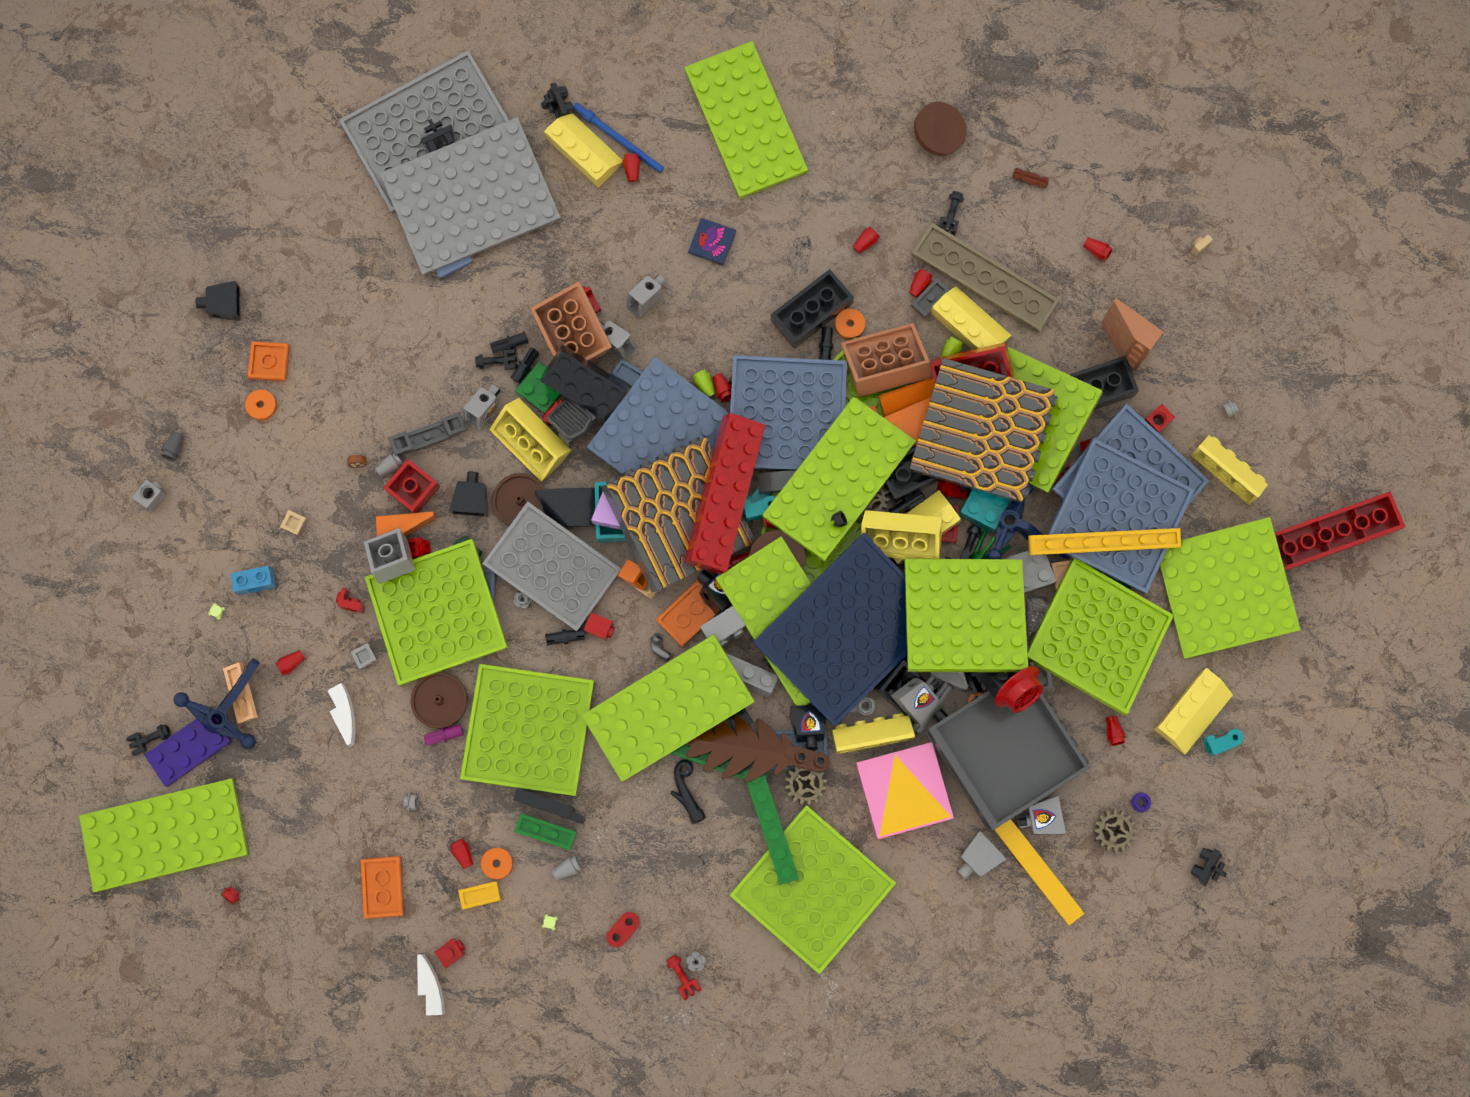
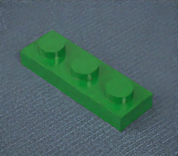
[514,813,577,851]

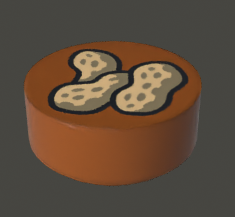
[347,455,367,468]

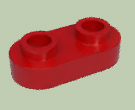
[607,912,640,947]

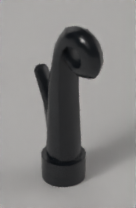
[671,760,707,824]

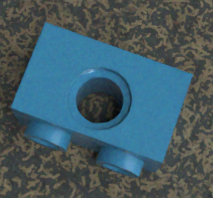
[230,566,277,596]

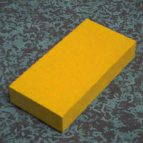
[458,881,501,910]

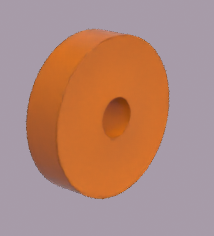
[835,309,865,340]
[245,389,277,421]
[481,848,513,880]

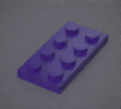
[144,717,232,787]

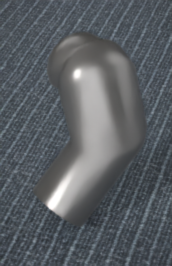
[650,633,671,661]

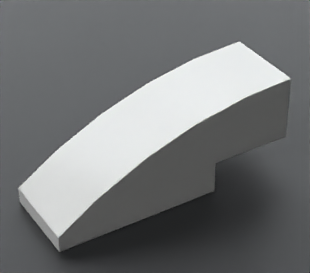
[328,683,356,747]
[417,954,445,1015]

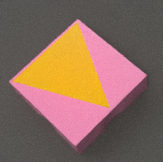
[855,742,954,840]

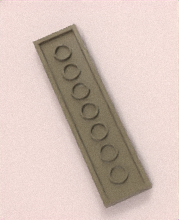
[911,222,1059,332]

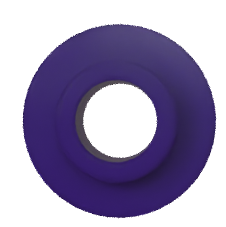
[1131,792,1151,812]

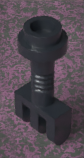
[938,191,964,234]
[475,349,518,370]
[960,525,982,559]
[127,724,171,756]

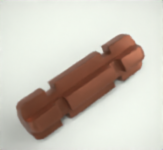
[1012,168,1049,188]

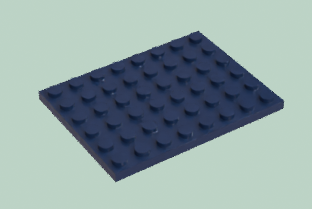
[753,533,907,727]

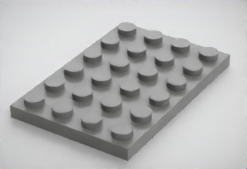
[482,501,621,631]

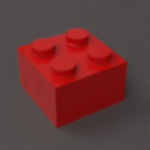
[383,459,440,513]

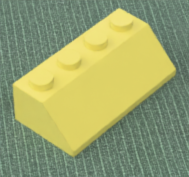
[544,113,623,188]
[931,286,1012,350]
[489,398,571,482]
[1190,435,1268,505]
[894,490,961,565]
[861,510,942,559]
[1154,668,1233,755]
[831,713,915,754]

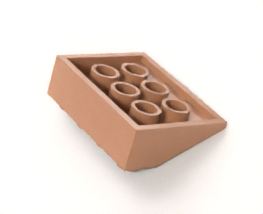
[530,281,613,363]
[1101,298,1164,370]
[841,323,931,397]

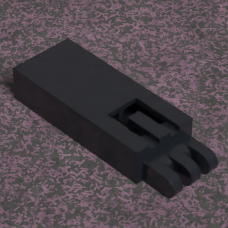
[513,788,585,823]

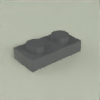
[911,278,950,319]

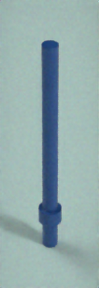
[573,103,664,173]

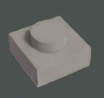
[351,643,378,670]

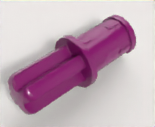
[424,724,464,746]

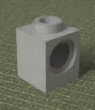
[132,480,166,512]

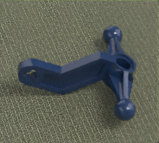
[987,482,1071,559]
[173,658,260,749]

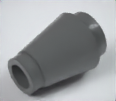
[160,432,184,461]

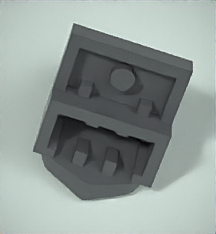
[547,398,597,448]

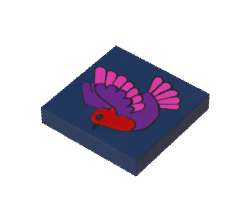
[688,218,736,265]

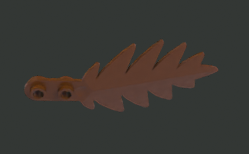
[685,714,830,783]

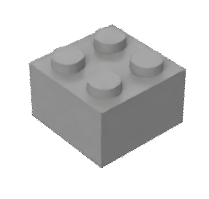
[364,528,415,584]
[1006,550,1056,595]
[700,606,746,649]

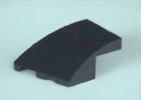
[535,488,596,529]

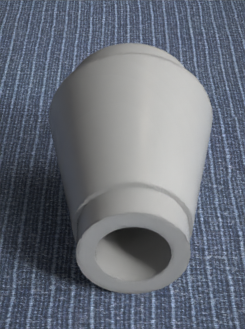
[376,453,405,477]
[552,855,583,880]

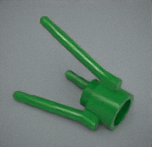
[970,529,1011,559]

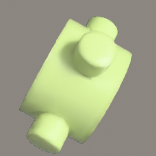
[208,603,225,620]
[542,914,558,931]

